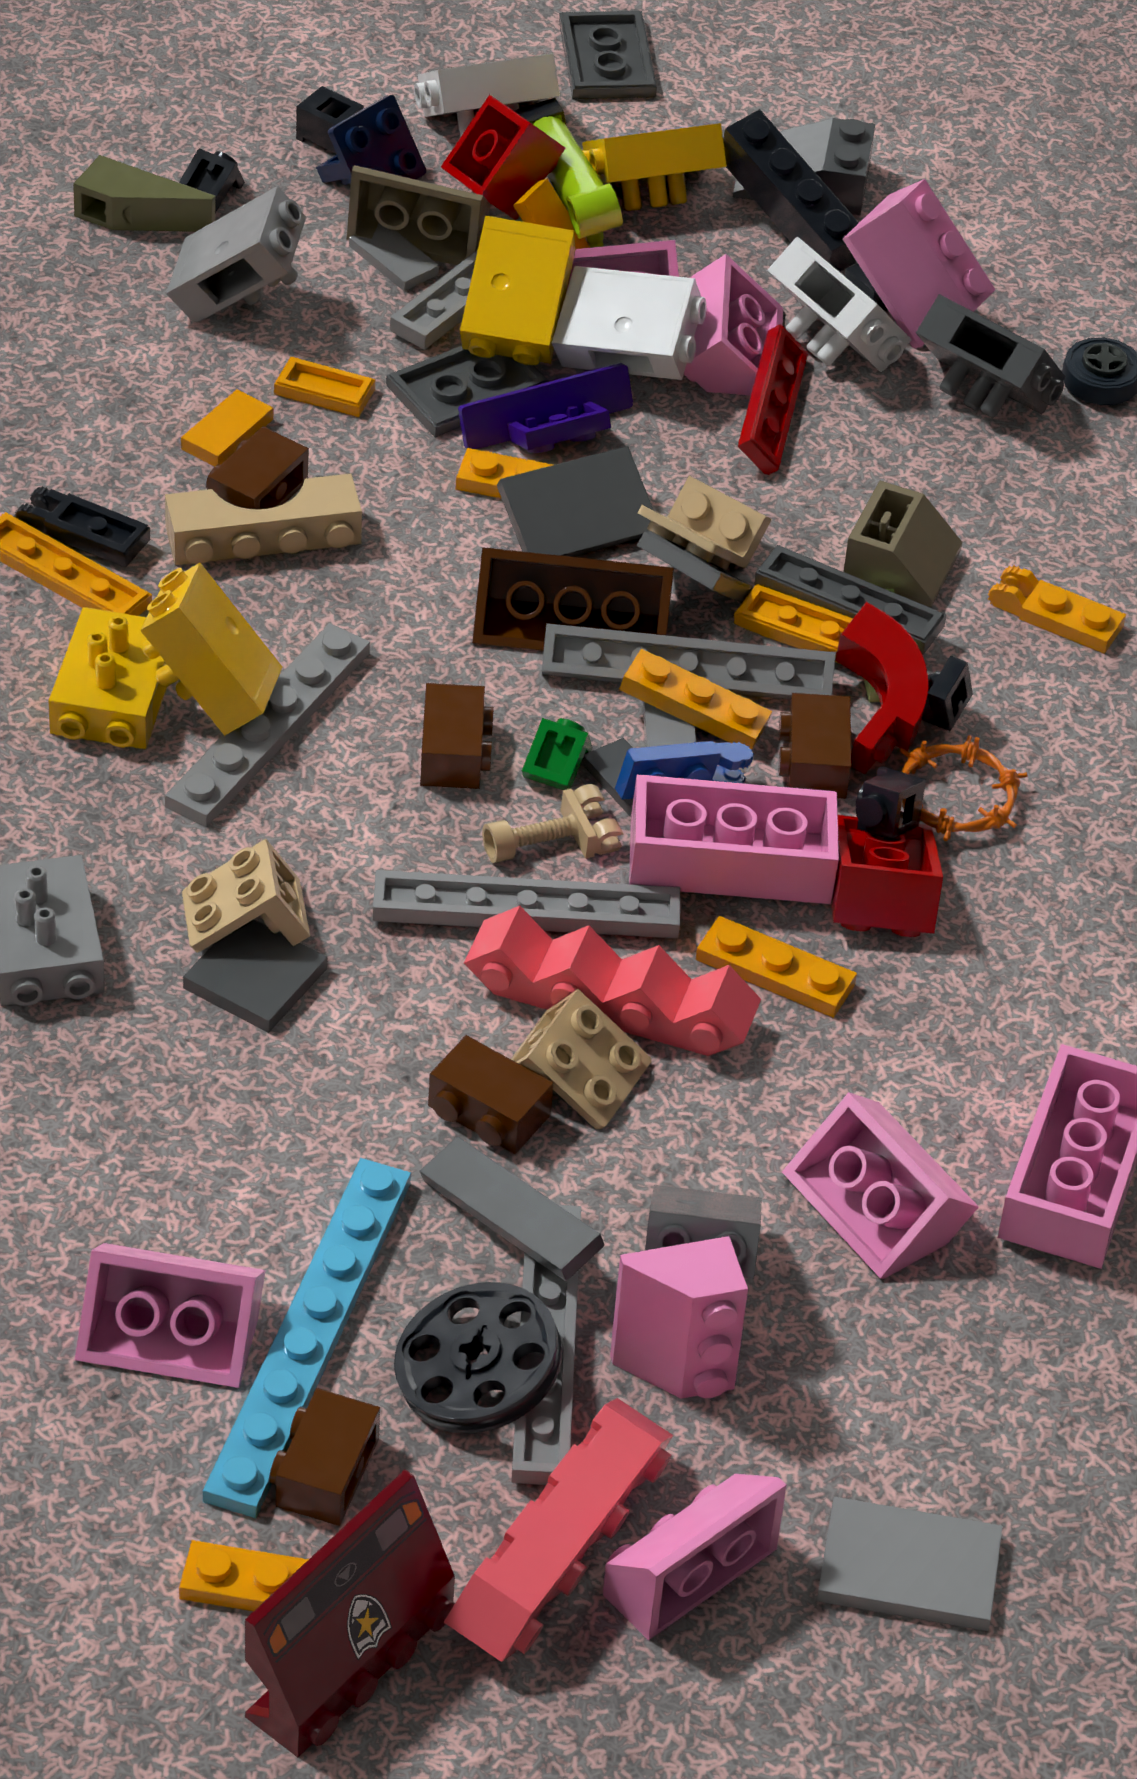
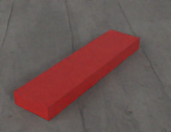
[738,324,808,475]

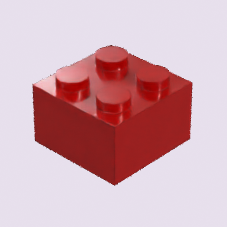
[441,94,566,220]

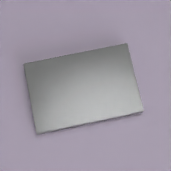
[817,1496,1003,1631]

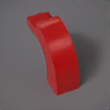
[835,601,928,774]

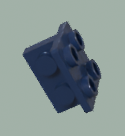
[316,95,427,185]

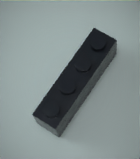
[723,109,859,272]

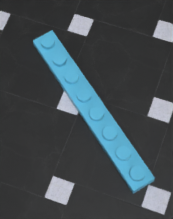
[203,1158,411,1518]

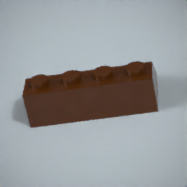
[472,547,674,651]

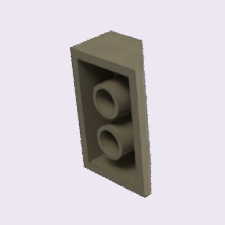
[346,165,490,265]

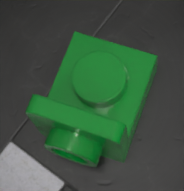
[521,718,593,790]

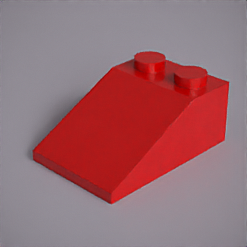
[831,815,943,937]

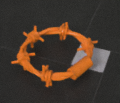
[900,735,1028,841]

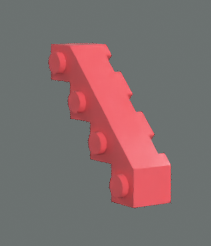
[464,906,761,1056]
[444,1398,673,1662]

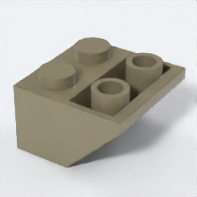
[844,480,963,607]

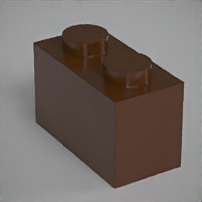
[206,426,309,509]
[420,683,494,789]
[778,693,851,799]
[428,1035,554,1154]
[269,1388,380,1526]

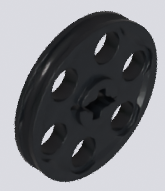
[394,1282,563,1433]

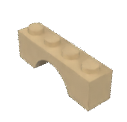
[165,473,362,565]

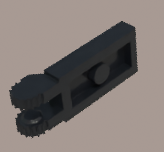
[14,486,151,567]

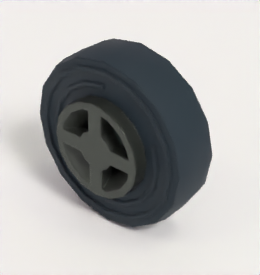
[1062,337,1137,405]

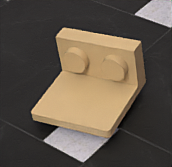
[638,476,772,570]
[182,839,310,953]
[511,989,651,1129]

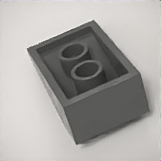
[733,118,875,216]

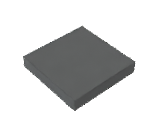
[637,531,754,603]
[183,919,327,1033]

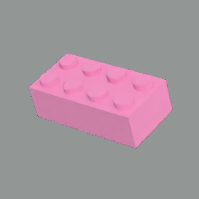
[629,774,839,904]
[997,1044,1137,1269]

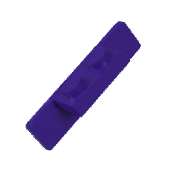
[458,363,633,453]

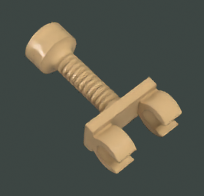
[482,784,624,863]

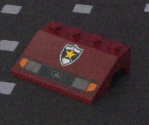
[245,1469,455,1758]

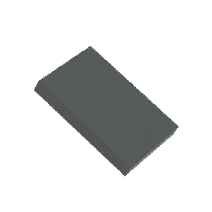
[559,11,657,99]
[386,346,550,437]
[497,446,654,557]

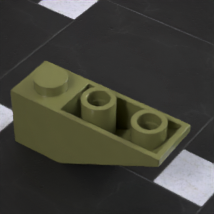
[73,155,215,232]

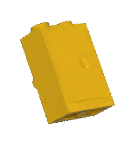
[582,123,726,211]
[460,216,576,365]
[140,563,283,736]
[48,607,167,749]

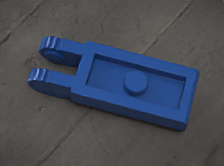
[615,741,754,800]

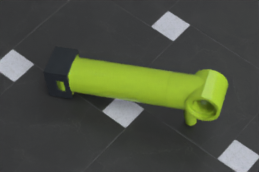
[515,98,623,248]

